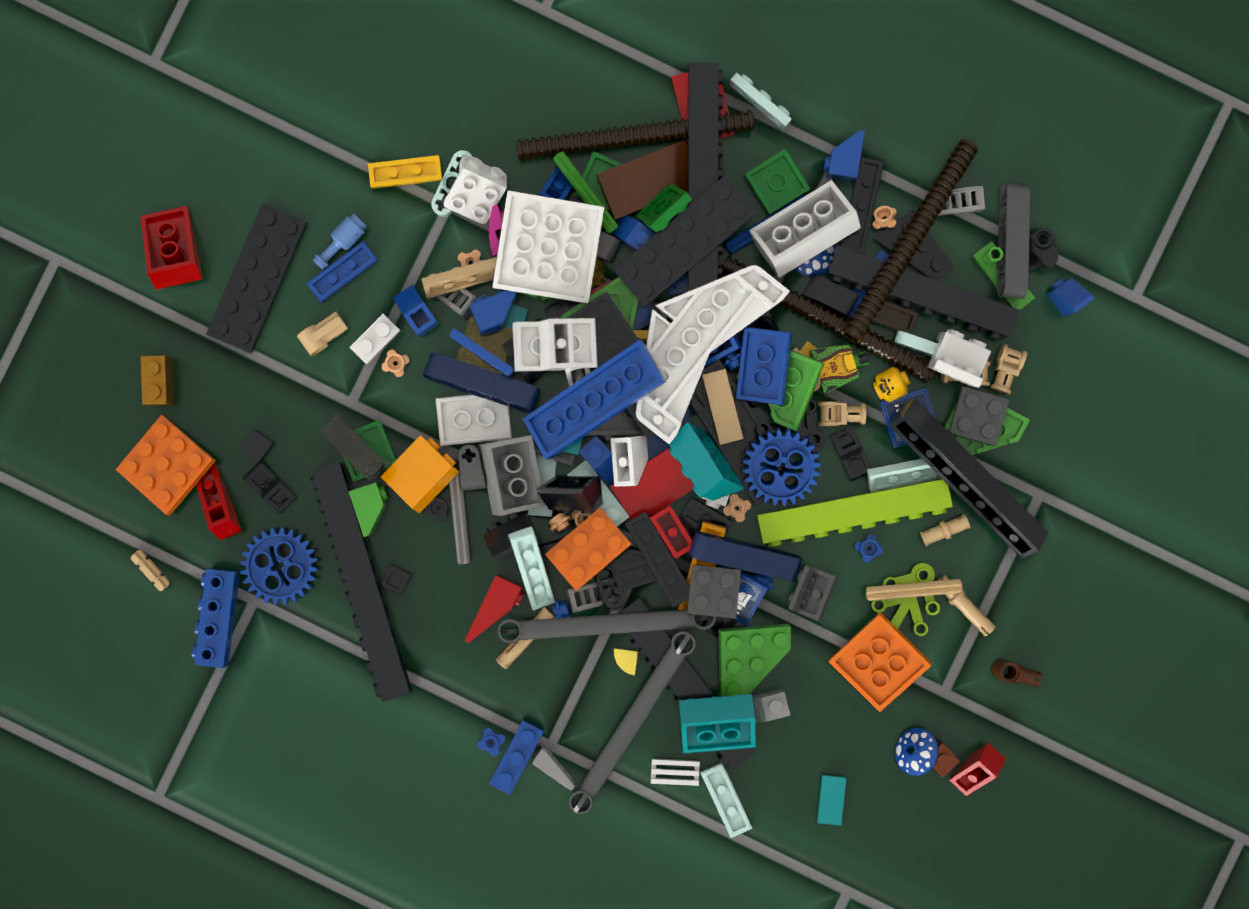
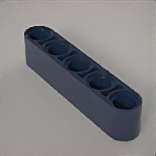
[422,353,541,413]
[688,531,803,582]

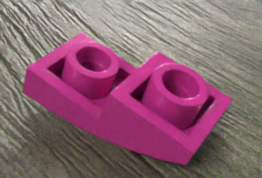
[489,205,504,258]

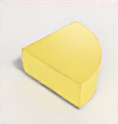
[614,648,638,675]

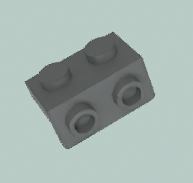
[788,565,839,622]

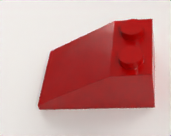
[140,206,203,290]

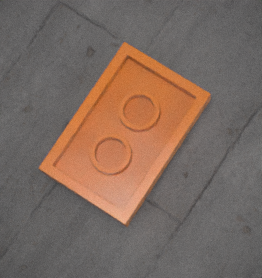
[545,507,631,591]

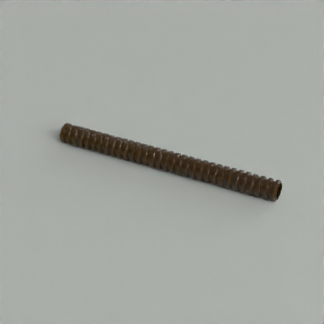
[516,110,754,161]
[843,139,978,343]
[722,255,936,383]

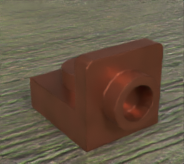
[933,739,960,778]

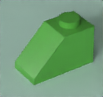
[348,482,388,537]

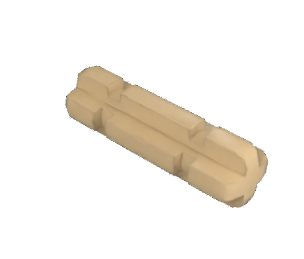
[131,549,170,591]

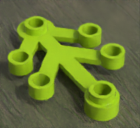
[871,563,940,636]

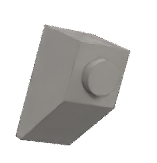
[752,689,790,723]

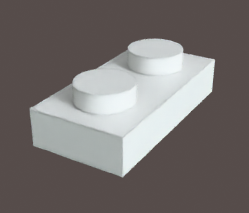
[349,314,401,365]

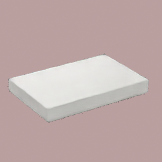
[436,395,512,446]

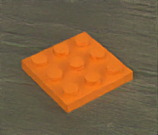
[116,414,216,516]
[828,612,932,712]

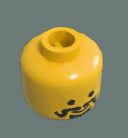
[873,367,911,402]

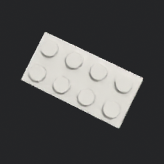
[749,180,861,278]

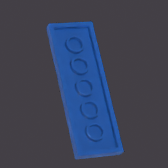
[523,339,667,460]

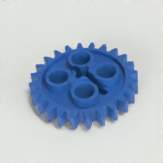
[742,427,821,506]
[240,527,319,605]

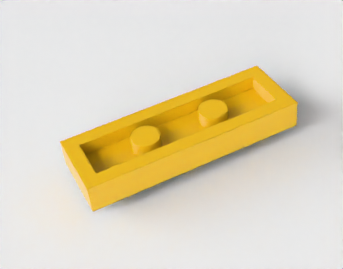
[368,155,442,189]

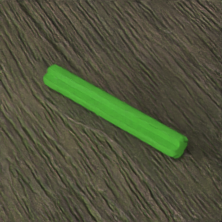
[553,152,618,234]

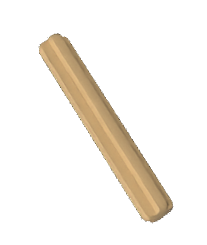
[866,579,963,601]

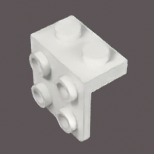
[444,155,507,224]

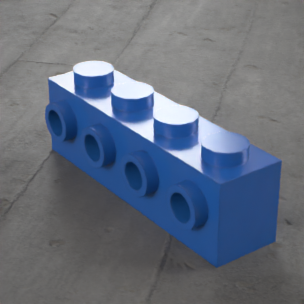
[192,568,240,668]

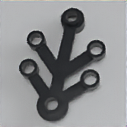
[746,399,826,452]

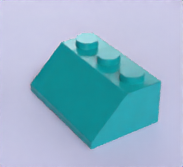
[669,422,744,501]
[679,694,756,753]

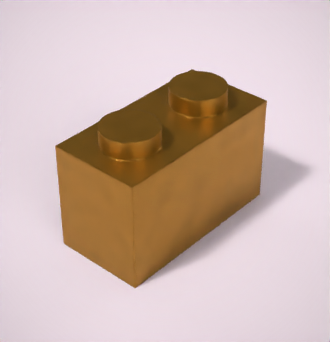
[141,355,174,406]

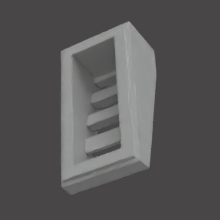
[938,186,985,216]
[435,271,477,320]
[565,578,618,613]
[532,745,575,790]

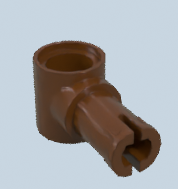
[991,659,1042,687]

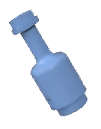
[313,213,368,269]

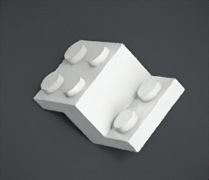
[513,318,597,372]
[927,329,991,388]

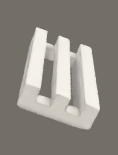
[651,758,700,786]

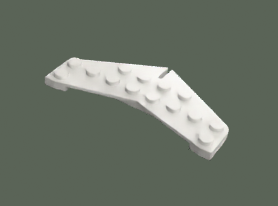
[635,265,789,444]

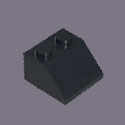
[537,476,603,514]
[483,512,540,561]

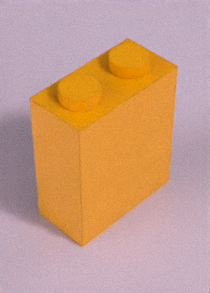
[381,435,460,513]

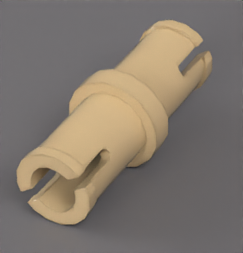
[920,514,971,546]

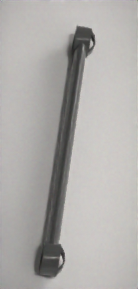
[498,609,716,643]
[569,630,696,814]

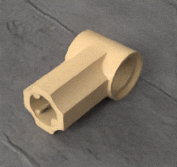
[297,312,348,356]

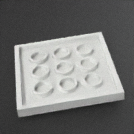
[492,191,604,303]

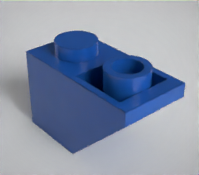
[393,284,440,337]
[470,289,517,337]

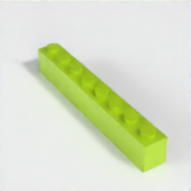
[756,479,953,547]

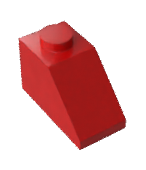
[949,743,1006,796]

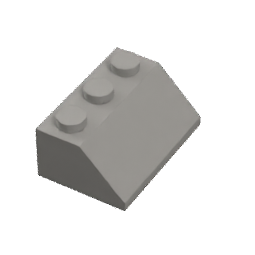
[479,435,546,516]

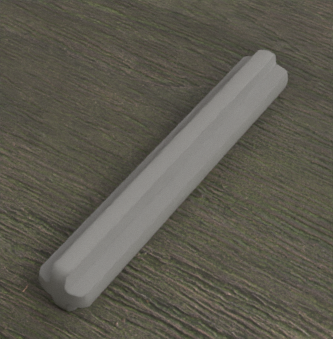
[449,470,471,564]

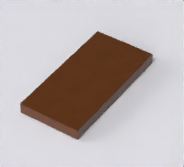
[596,140,688,220]

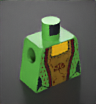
[809,345,869,395]

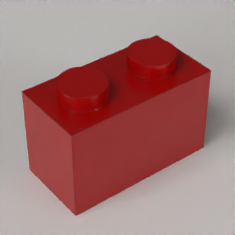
[649,505,692,559]

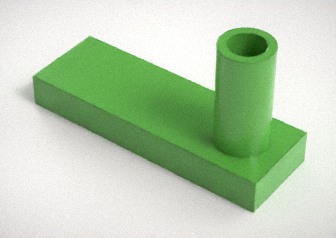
[971,241,1035,310]

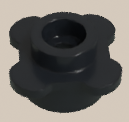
[425,495,452,521]

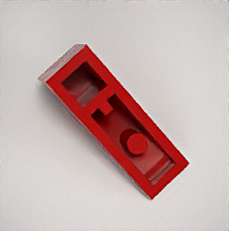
[196,462,242,540]
[465,574,525,643]

